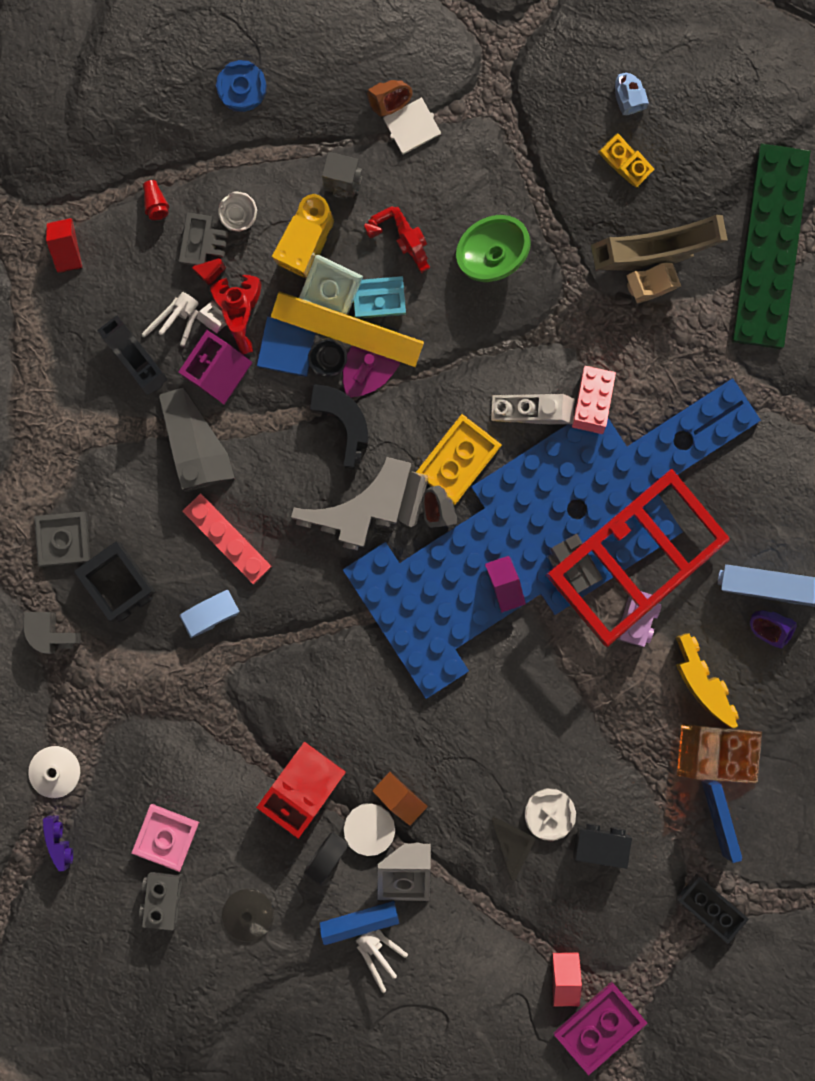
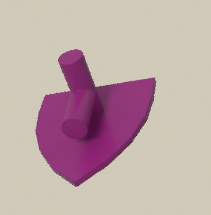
[343,345,401,398]

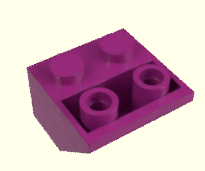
[178,330,252,405]

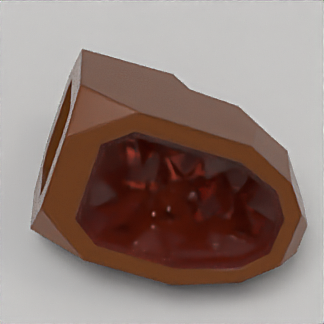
[367,80,412,117]

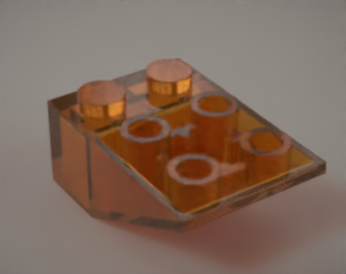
[677,724,762,783]

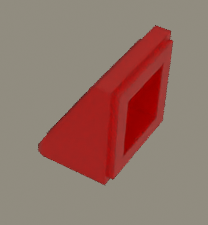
[192,258,226,285]

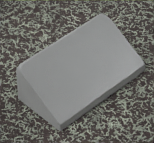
[398,471,429,527]

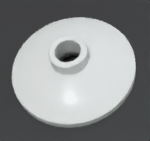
[29,746,80,798]

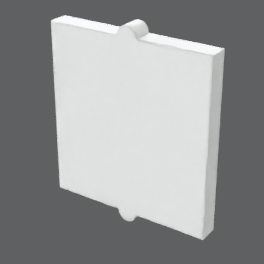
[383,97,441,155]

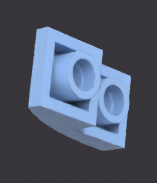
[179,590,240,638]

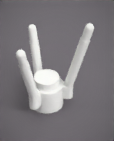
[142,292,199,347]
[355,930,408,993]

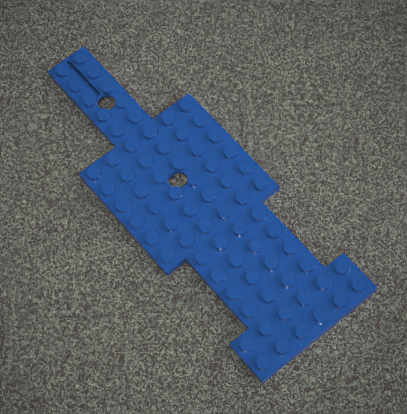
[343,378,761,699]

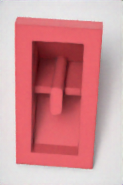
[552,953,582,1006]

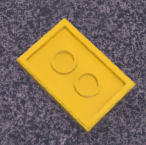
[416,414,502,505]

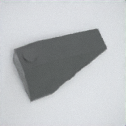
[159,388,235,492]

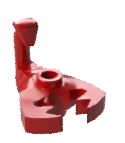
[364,207,430,273]
[210,275,262,354]

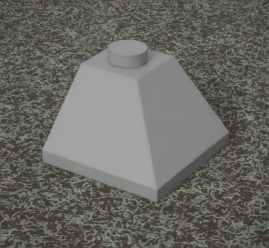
[378,843,431,901]

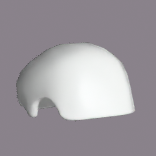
[218,192,257,232]

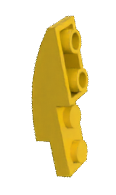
[676,633,739,728]

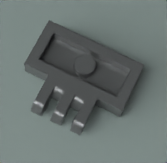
[179,212,228,266]

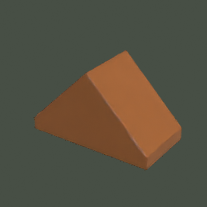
[372,772,428,826]

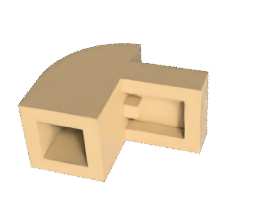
[626,263,681,303]

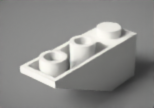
[491,394,575,424]

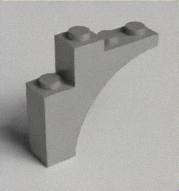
[291,457,411,551]

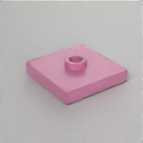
[131,804,200,872]

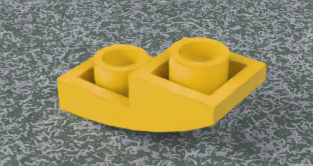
[598,133,654,187]

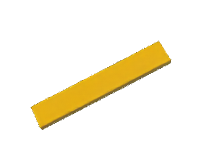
[271,291,424,367]

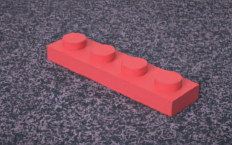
[183,493,272,584]

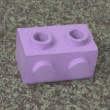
[617,592,661,647]

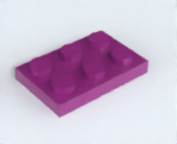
[553,981,648,1075]

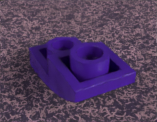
[43,816,73,871]

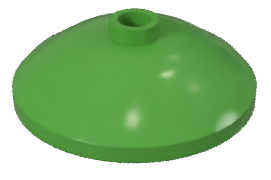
[456,215,531,282]

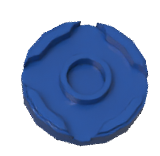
[216,60,267,112]

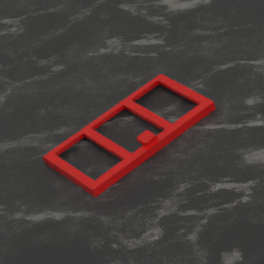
[546,469,730,647]

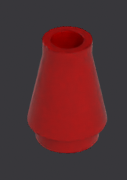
[142,180,169,220]

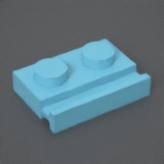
[354,276,406,319]

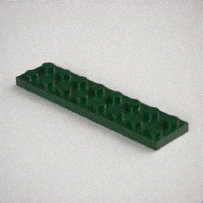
[732,143,811,349]

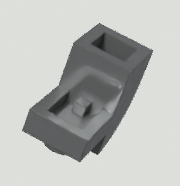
[24,612,81,654]

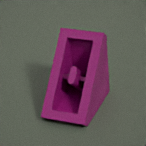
[485,556,526,613]

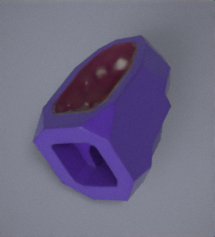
[750,610,797,649]

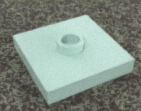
[299,255,363,315]

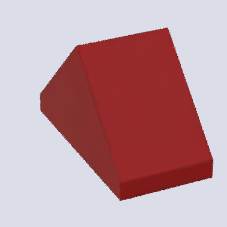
[46,218,83,273]

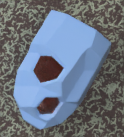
[615,73,649,115]

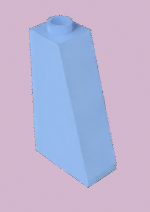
[718,564,815,607]

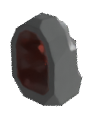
[422,485,457,528]

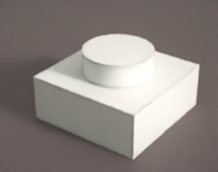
[196,301,227,333]

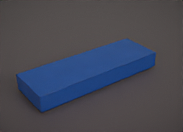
[320,901,399,945]

